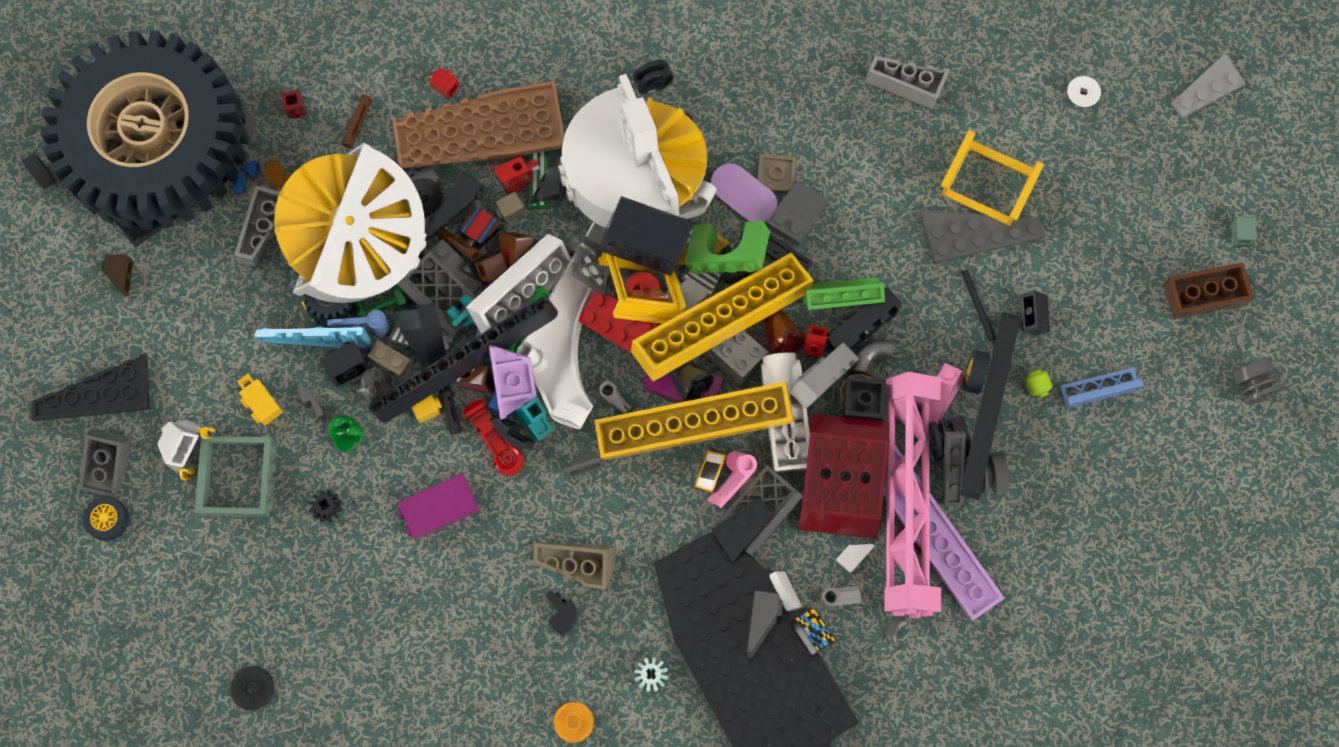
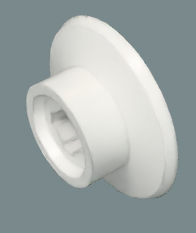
[1067,76,1101,107]

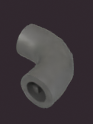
[850,340,895,376]

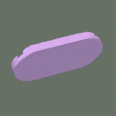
[711,163,777,223]

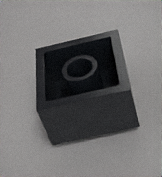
[320,341,370,387]
[842,377,886,421]

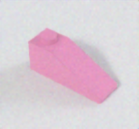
[920,363,965,424]

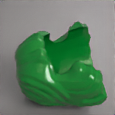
[327,414,364,453]

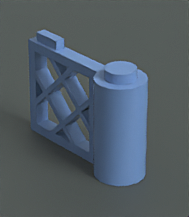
[327,310,391,338]

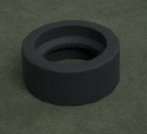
[22,153,56,190]

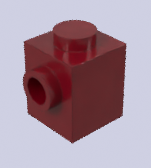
[281,89,307,119]

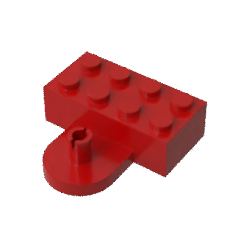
[578,272,663,353]

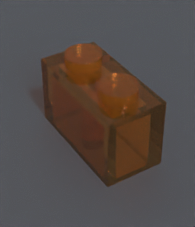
[259,157,289,191]

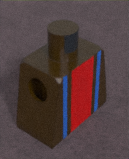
[460,204,504,248]

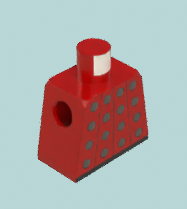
[493,157,540,195]

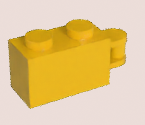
[237,374,283,426]

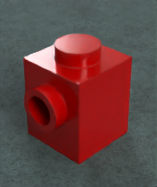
[429,67,460,100]
[803,325,828,358]

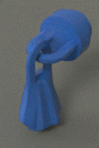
[232,161,262,194]

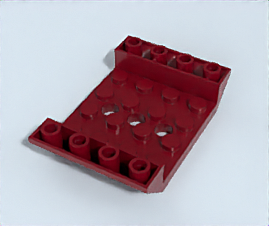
[798,413,889,539]

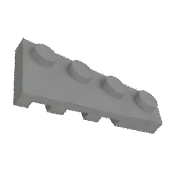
[1172,54,1245,119]

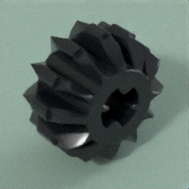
[309,490,343,523]

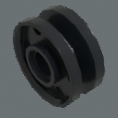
[632,59,674,94]

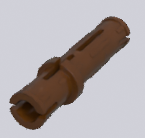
[341,95,372,149]
[438,228,481,261]

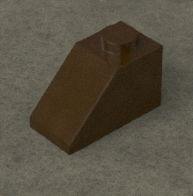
[102,254,133,297]

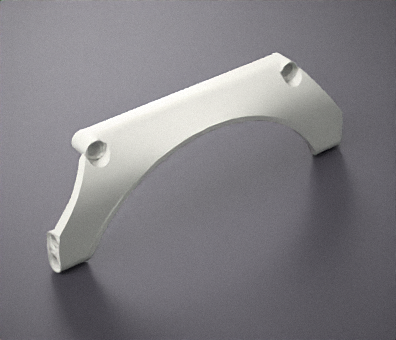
[517,181,717,429]

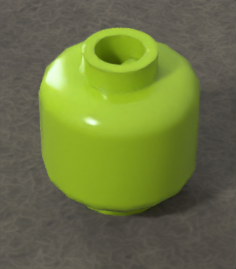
[1024,369,1053,399]

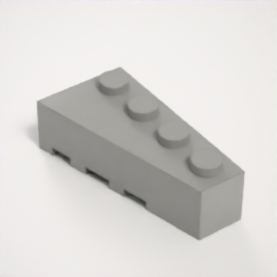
[234,186,280,266]

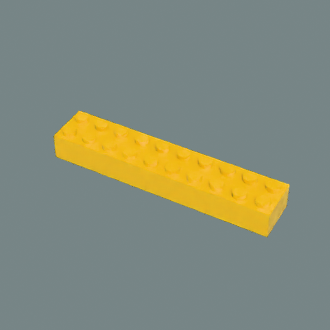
[631,253,814,381]
[595,382,795,460]

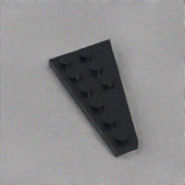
[32,352,150,422]

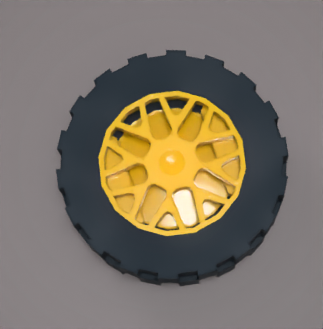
[963,349,991,394]
[82,496,130,541]

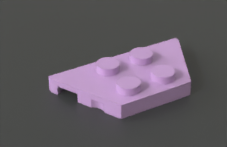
[489,345,536,419]

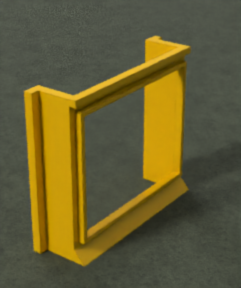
[941,130,1044,226]
[598,252,686,324]

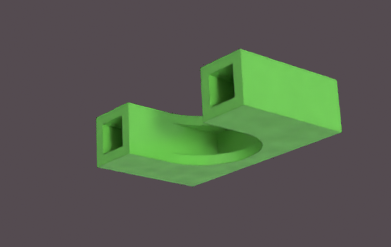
[685,221,770,274]

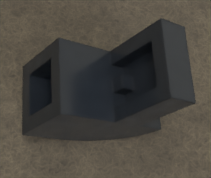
[546,590,577,638]

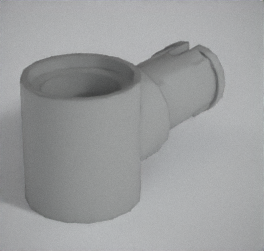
[598,381,632,414]

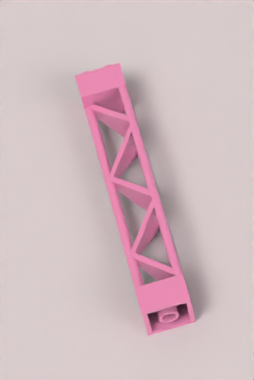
[884,372,941,618]

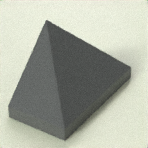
[564,451,606,478]

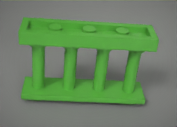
[803,277,885,310]

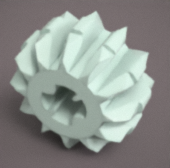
[634,658,668,692]

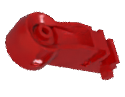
[461,399,525,477]

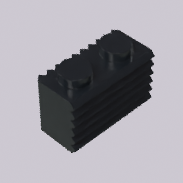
[1020,291,1050,335]

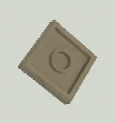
[757,154,796,193]

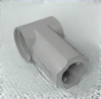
[820,586,861,608]

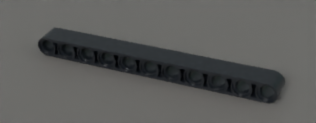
[369,297,558,423]
[959,312,1021,500]

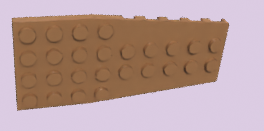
[392,81,565,168]

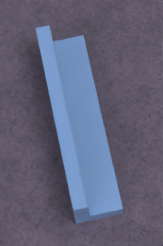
[1059,367,1144,408]

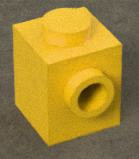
[412,395,442,423]

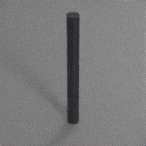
[961,269,996,341]

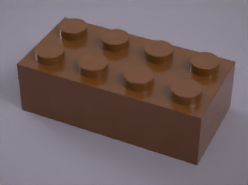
[1163,262,1254,320]

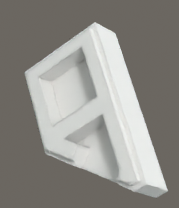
[835,544,874,573]

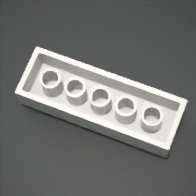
[466,234,571,334]

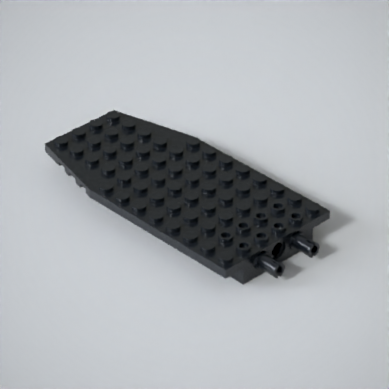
[654,531,859,747]

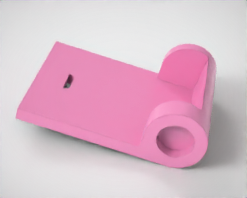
[707,451,757,508]

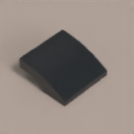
[492,418,536,450]

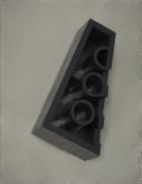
[826,286,902,351]

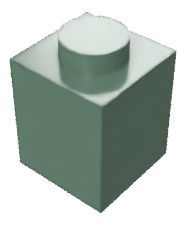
[1232,215,1256,246]

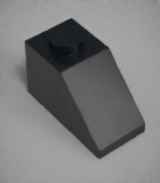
[530,166,567,204]

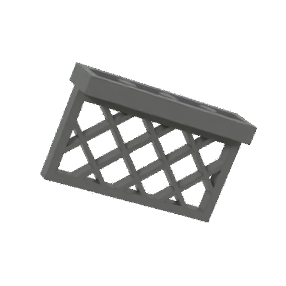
[397,251,477,337]
[715,465,803,556]

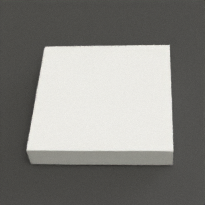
[769,571,802,611]

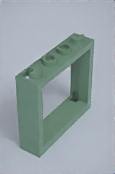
[195,436,277,517]

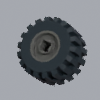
[303,294,354,326]

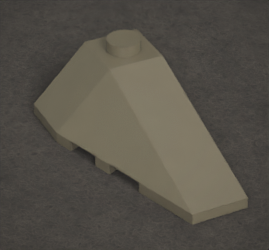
[533,542,616,589]

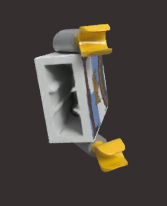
[158,419,215,480]

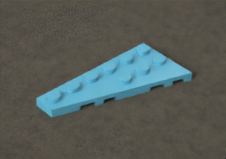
[255,327,373,350]

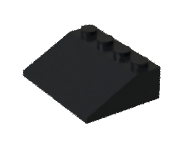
[599,196,694,276]

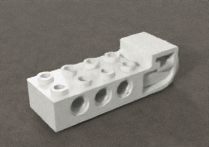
[760,353,810,473]

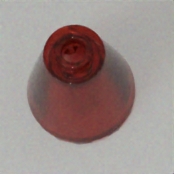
[763,309,806,355]

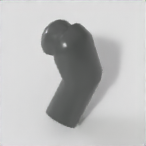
[885,616,908,644]

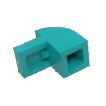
[517,397,553,441]

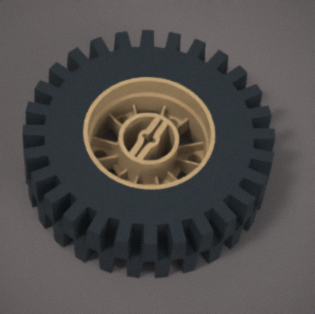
[41,30,248,230]

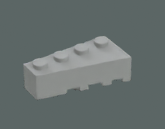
[865,56,950,109]
[790,342,859,409]

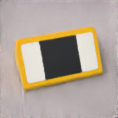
[695,451,726,494]

